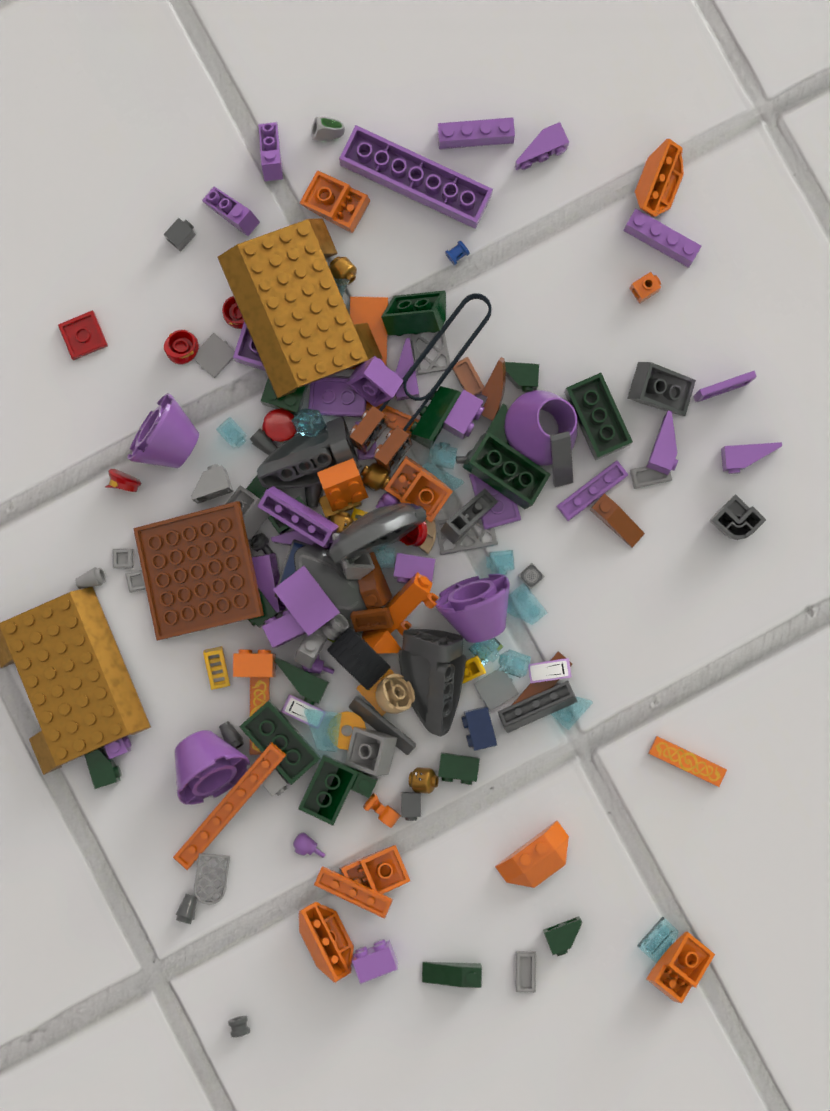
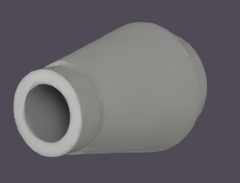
[75,567,106,589]

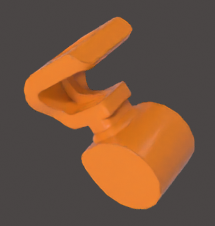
[363,792,401,828]

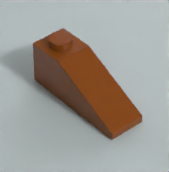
[590,493,645,548]
[358,552,393,610]

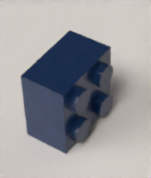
[461,706,497,751]

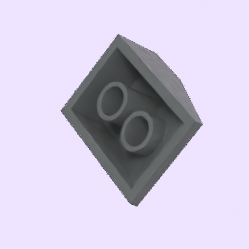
[628,362,696,416]

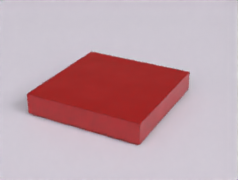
[58,310,108,360]

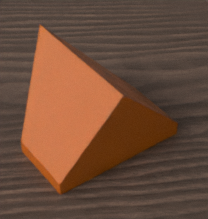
[362,629,401,654]

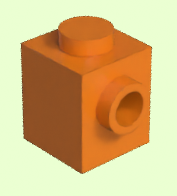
[630,272,661,304]

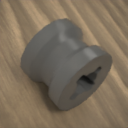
[228,1016,250,1038]

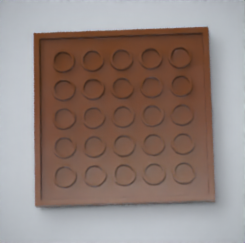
[133,501,264,641]

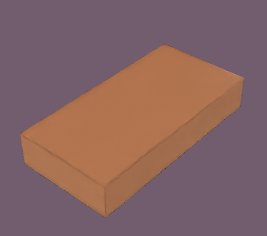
[453,357,484,396]

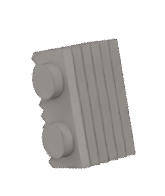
[294,627,328,668]

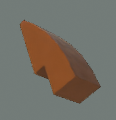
[481,357,506,421]

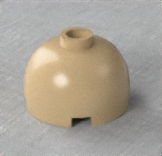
[375,674,415,714]

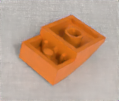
[300,170,370,233]
[384,456,453,523]
[339,845,411,894]
[646,932,715,1003]

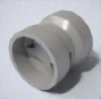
[322,614,349,640]

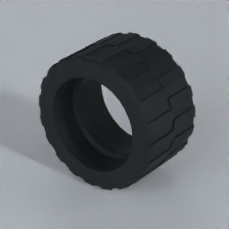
[327,627,390,690]

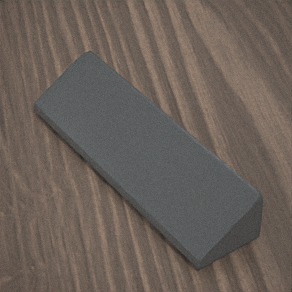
[498,681,578,733]
[349,696,416,755]

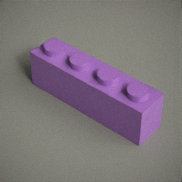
[438,117,515,149]
[623,209,702,268]
[257,486,339,547]

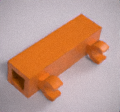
[384,572,438,636]

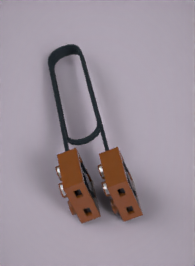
[349,293,492,474]

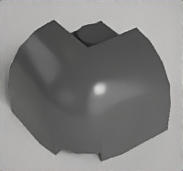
[709,494,766,540]

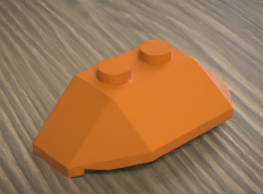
[635,139,684,217]
[495,821,569,888]
[299,902,354,983]

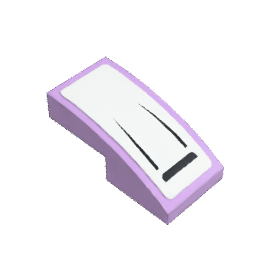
[528,658,572,683]
[281,694,326,729]

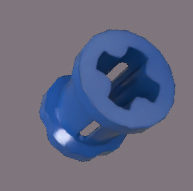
[445,241,470,265]

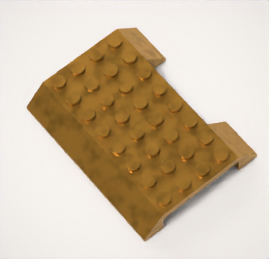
[217,219,382,399]
[0,587,151,775]

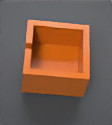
[317,458,369,512]
[233,649,276,677]

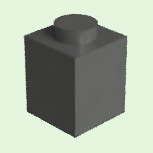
[164,218,195,252]
[401,792,421,821]

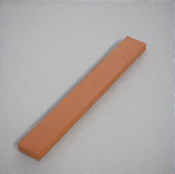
[173,743,286,870]

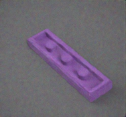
[556,460,628,521]

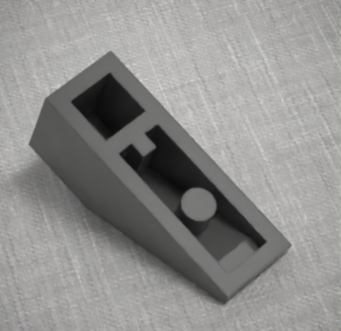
[440,488,498,544]

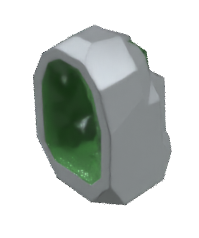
[311,116,345,141]

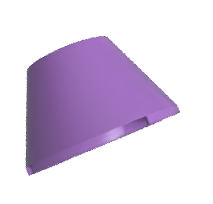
[505,390,578,466]
[127,393,199,468]
[435,574,510,643]
[174,730,250,805]

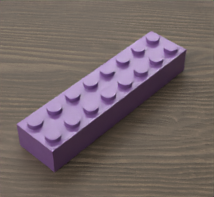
[339,125,493,229]

